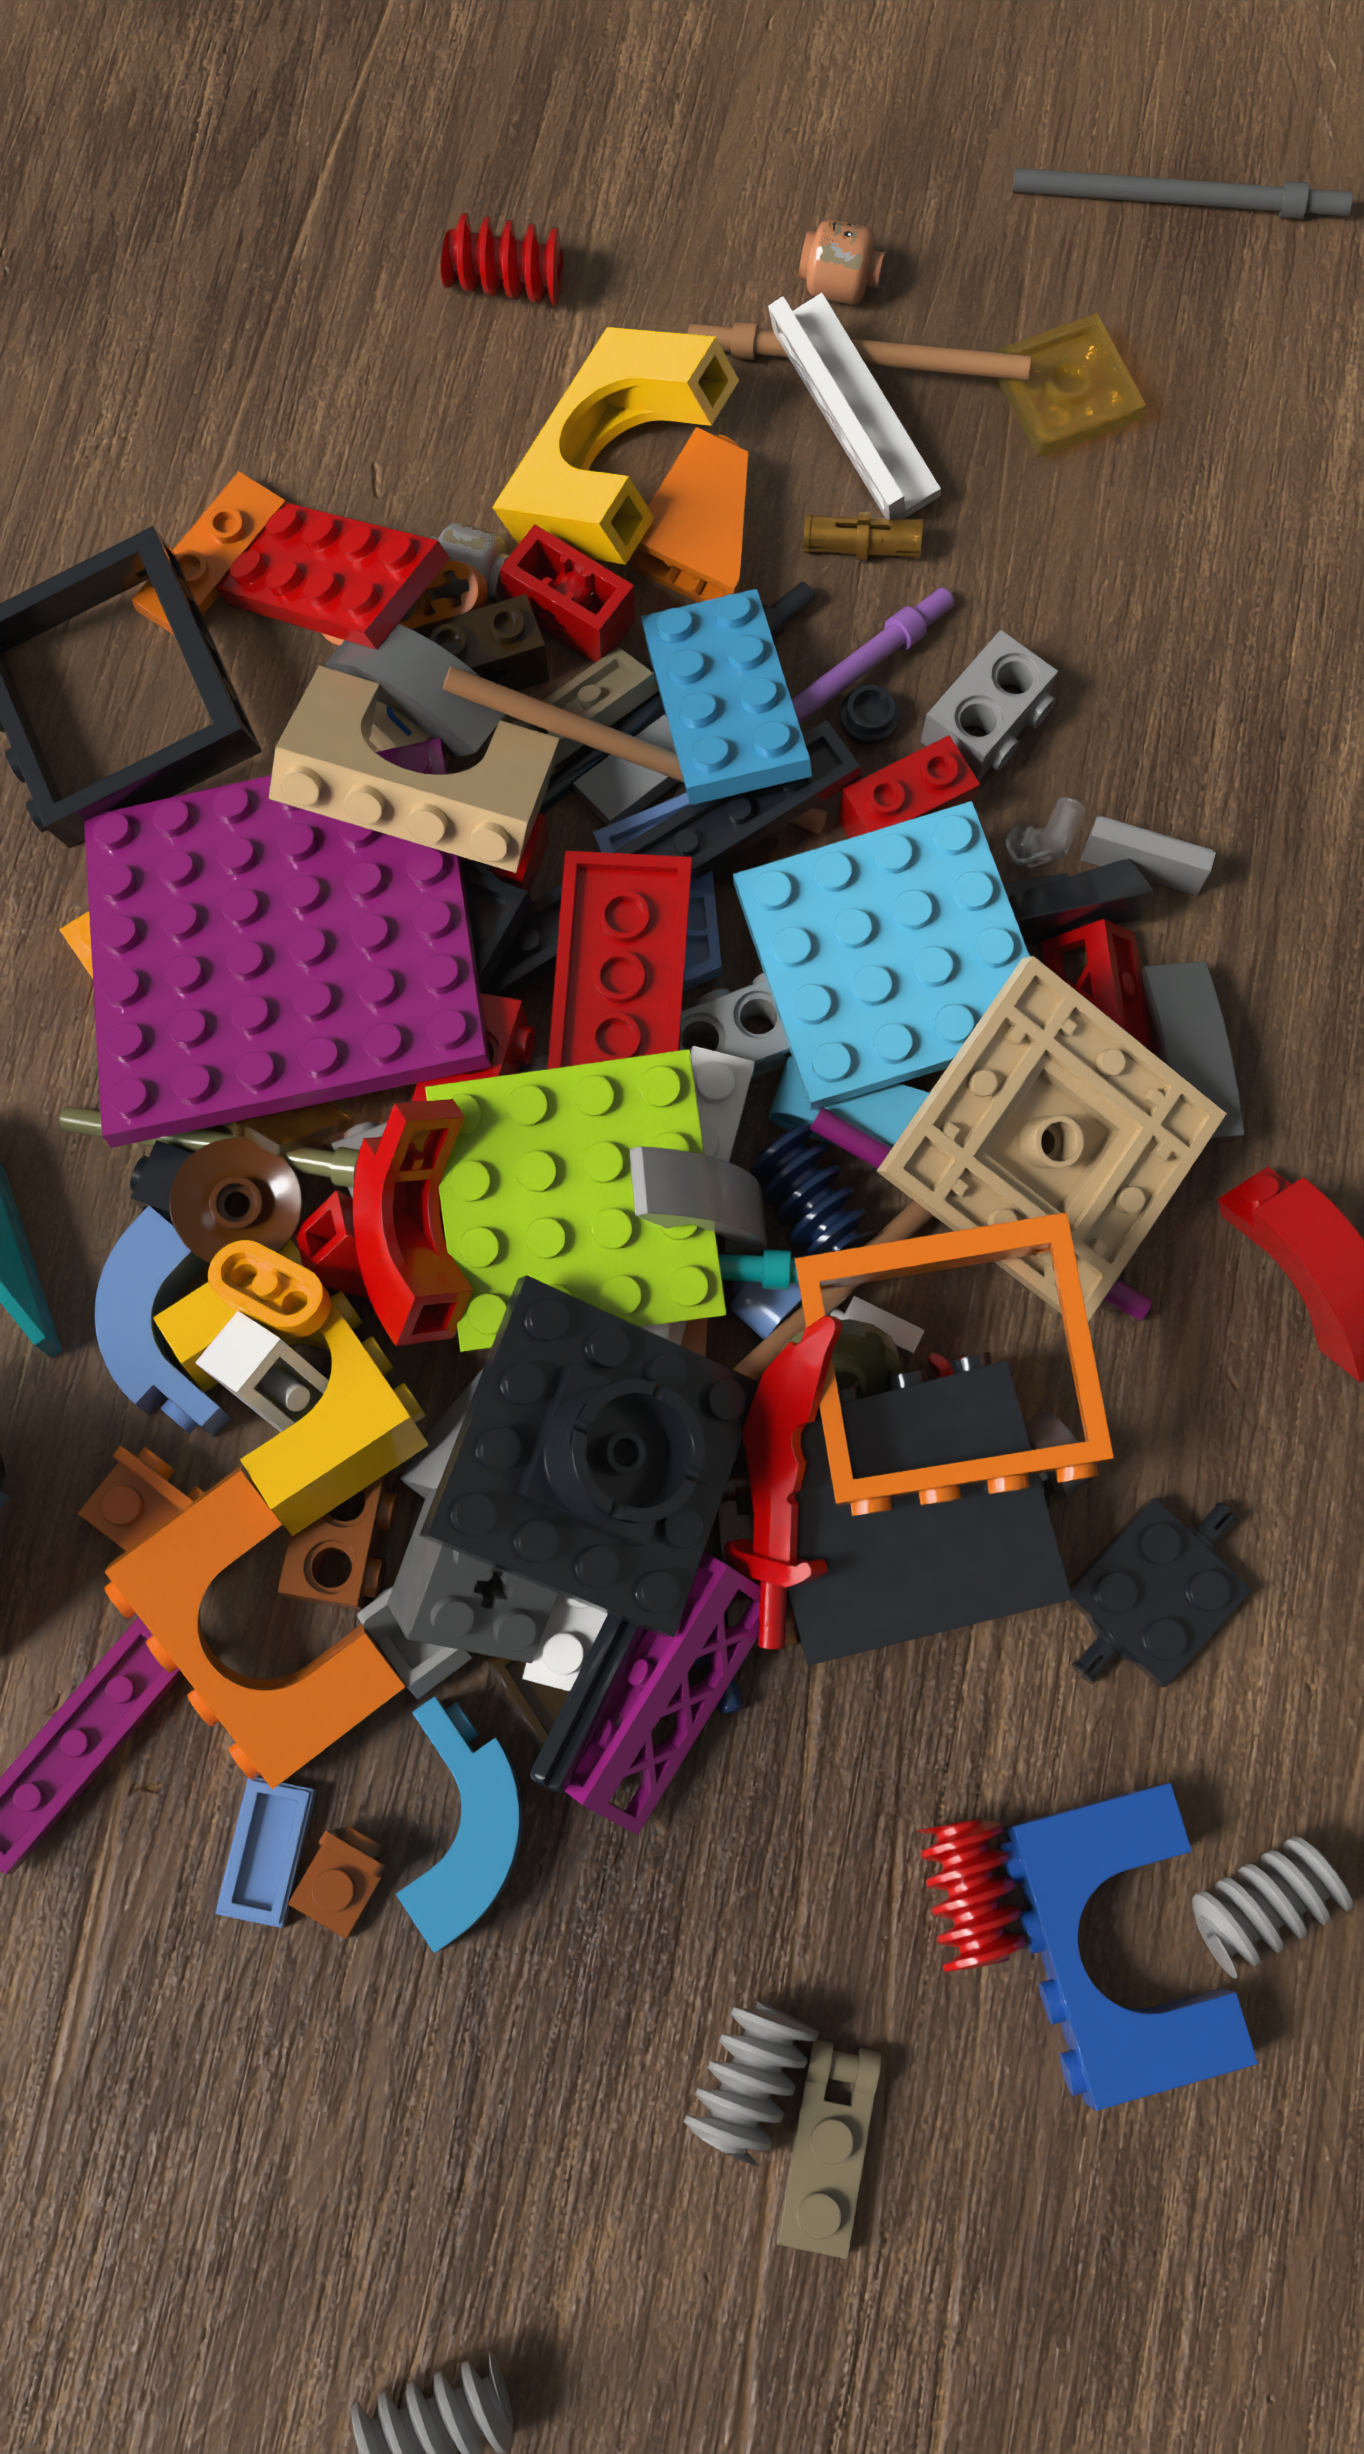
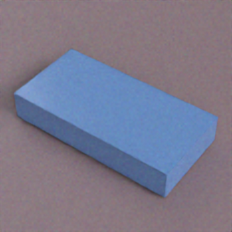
[215,1777,317,1928]

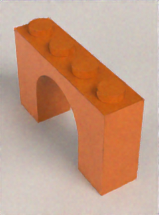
[104,1465,406,1790]

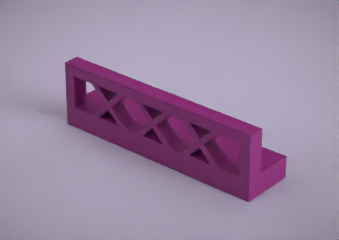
[565,1552,760,1835]

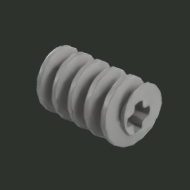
[1192,1836,1354,1979]
[683,1999,819,2166]
[351,2351,513,2454]

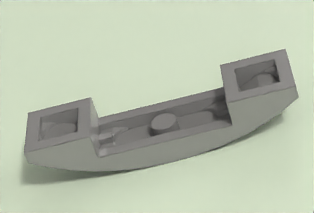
[629,1146,768,1256]

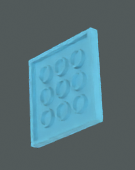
[733,801,1030,1111]

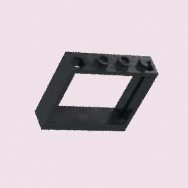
[0,526,262,848]

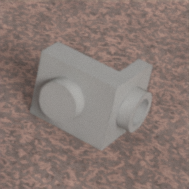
[357,1587,472,1700]

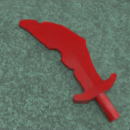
[724,1315,842,1649]

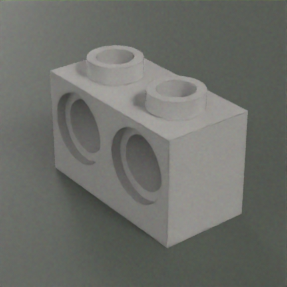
[920,630,1058,781]

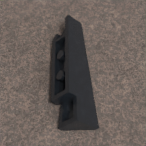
[1003,859,1153,946]

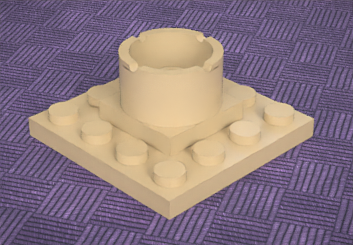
[877,956,1227,1322]

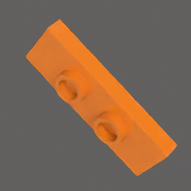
[131,471,286,636]

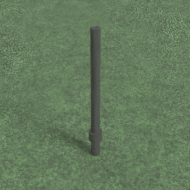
[1012,168,1353,219]

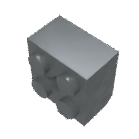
[387,1488,558,1664]

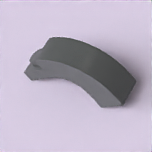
[325,624,505,759]

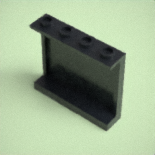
[787,1351,1072,1666]

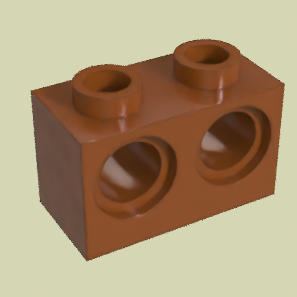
[278,1475,399,1611]

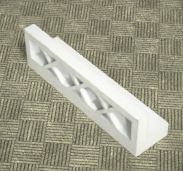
[768,293,941,520]

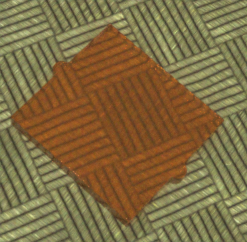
[223,1102,355,1157]

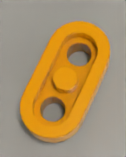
[208,1240,331,1339]

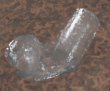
[1006,797,1085,868]

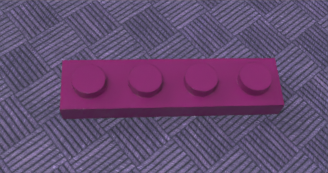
[0,1616,183,1875]

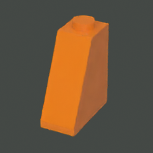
[629,427,748,603]

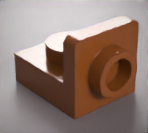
[288,1825,392,1939]

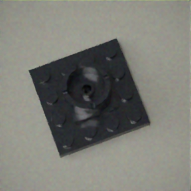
[419,1275,759,1637]

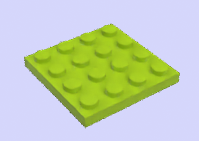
[425,1049,727,1352]

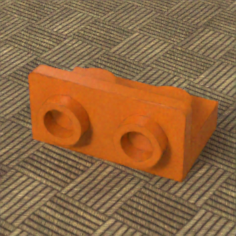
[77,1445,205,1551]

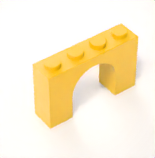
[492,327,739,565]
[153,1239,429,1536]

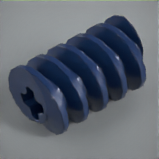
[750,1123,879,1257]

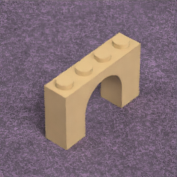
[269,666,560,873]

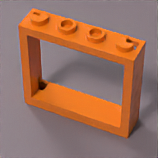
[795,1212,1114,1516]

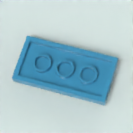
[641,589,812,805]

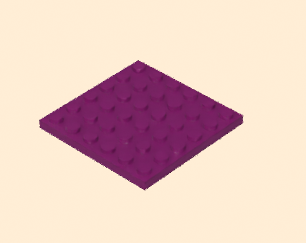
[84,738,491,1148]

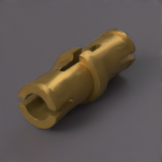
[803,512,923,560]

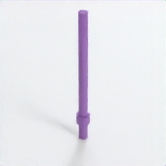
[791,588,954,724]

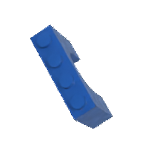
[999,1783,1258,2111]

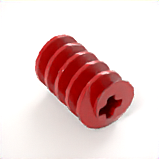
[440,212,564,306]
[916,1818,1027,1972]

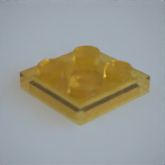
[993,313,1147,458]

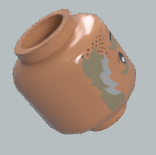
[798,219,885,305]

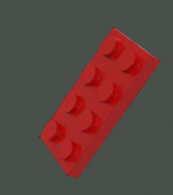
[216,503,450,650]
[548,851,693,1069]

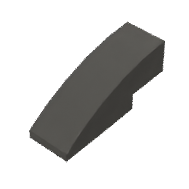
[1142,961,1244,1144]

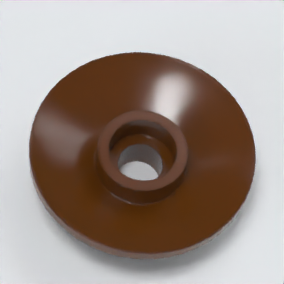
[169,1138,302,1263]

